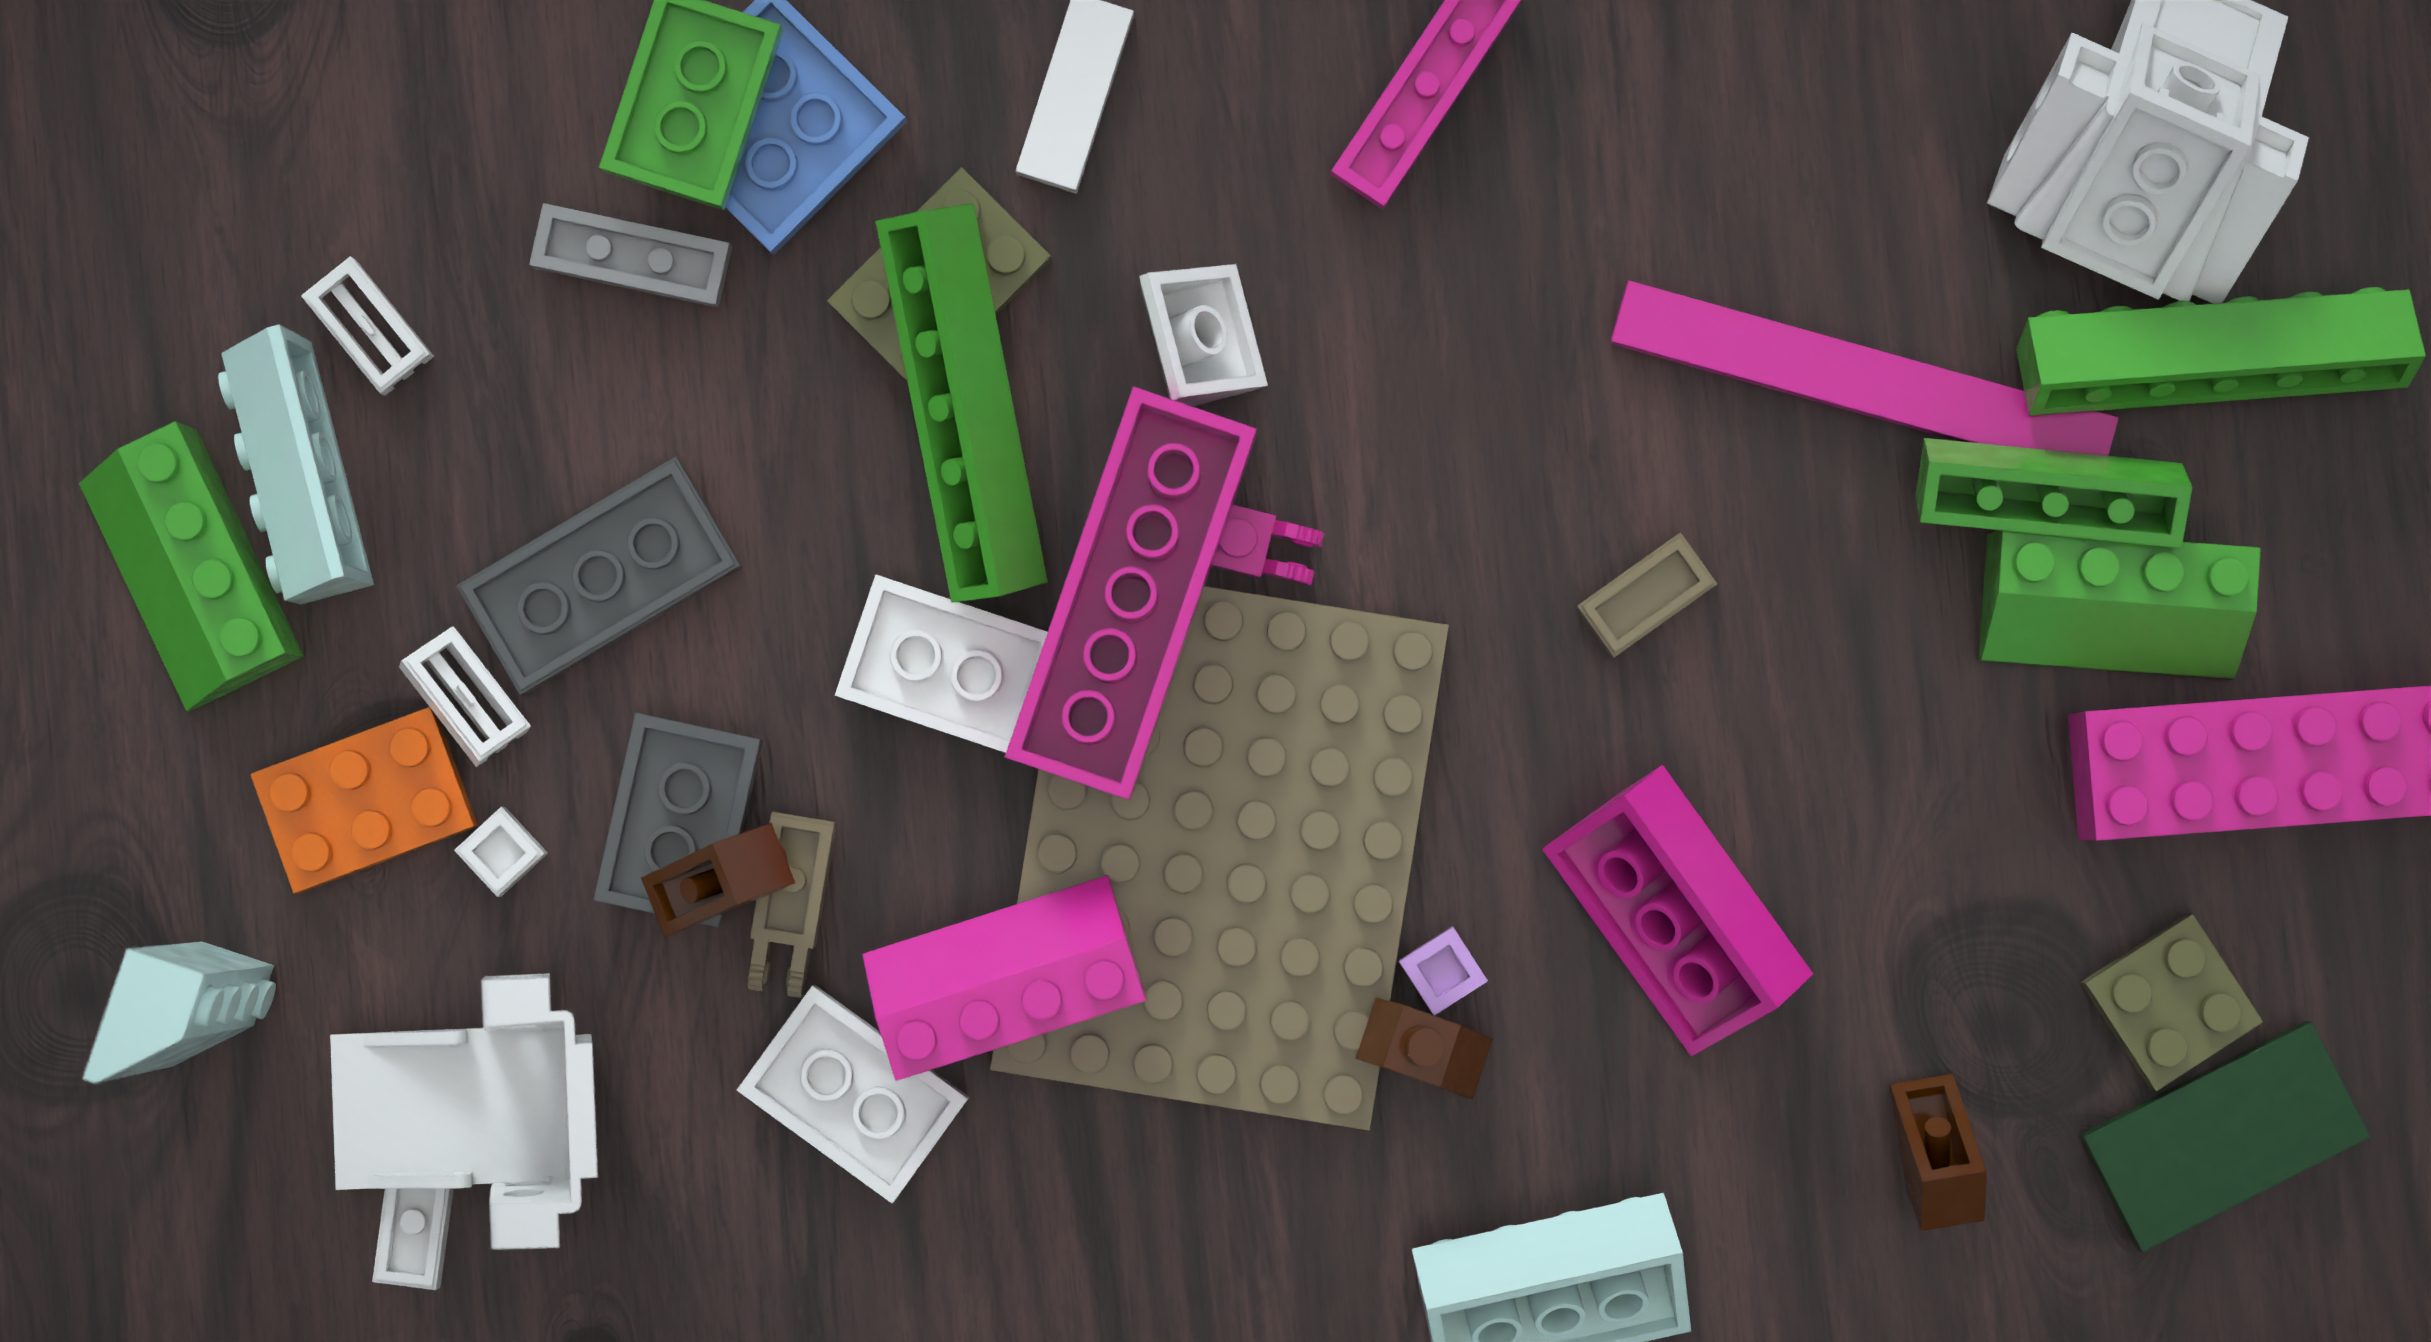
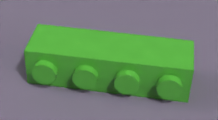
[1915,438,2192,548]

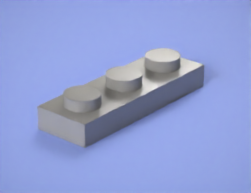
[529,203,732,308]

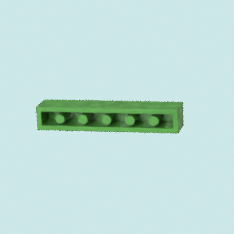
[876,203,1048,603]
[2016,287,2426,416]

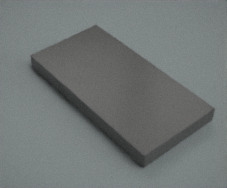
[456,457,742,696]

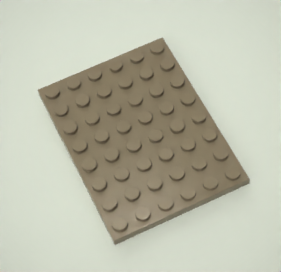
[990,586,1449,1131]

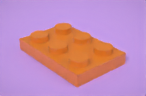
[250,707,478,894]

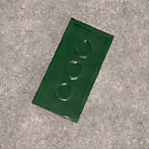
[2079,1021,2371,1252]

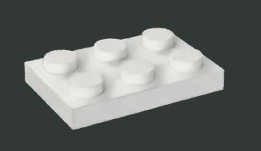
[835,575,1048,753]
[737,985,969,1203]

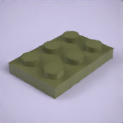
[827,167,1052,381]

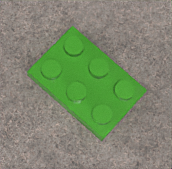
[599,0,783,210]

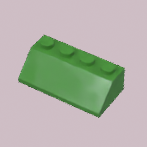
[79,421,304,712]
[1979,530,2261,680]

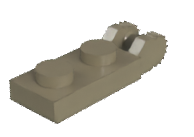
[747,812,837,998]

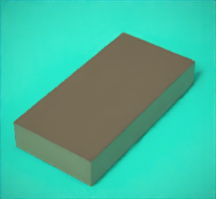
[1575,532,1717,658]

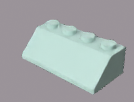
[218,324,374,605]
[83,942,276,1083]
[1412,1193,1691,1342]

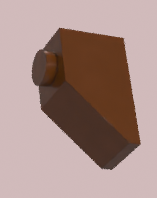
[641,823,795,937]
[1355,998,1493,1100]
[1890,1074,1987,1231]

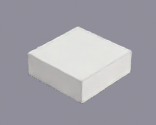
[454,807,548,897]

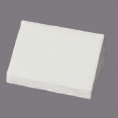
[1139,264,1268,406]

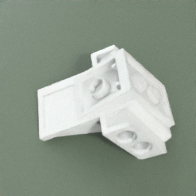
[1987,0,2309,304]
[330,973,597,1249]

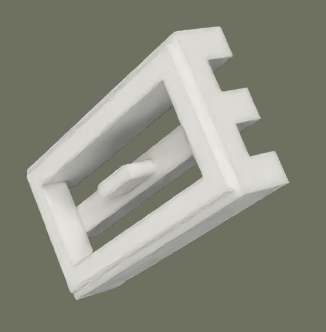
[301,256,434,396]
[399,626,531,767]

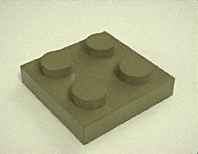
[2080,913,2263,1091]

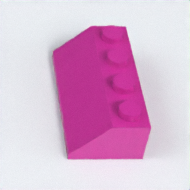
[1542,765,1814,1057]
[862,875,1147,1081]

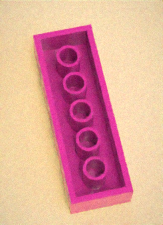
[1005,386,1257,801]
[2068,686,2431,841]

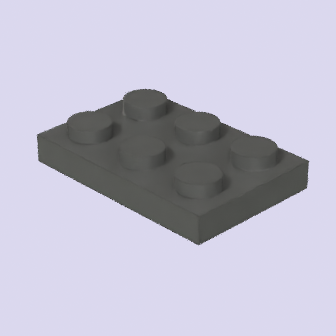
[593,712,763,927]

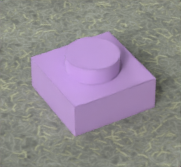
[1398,926,1488,1016]

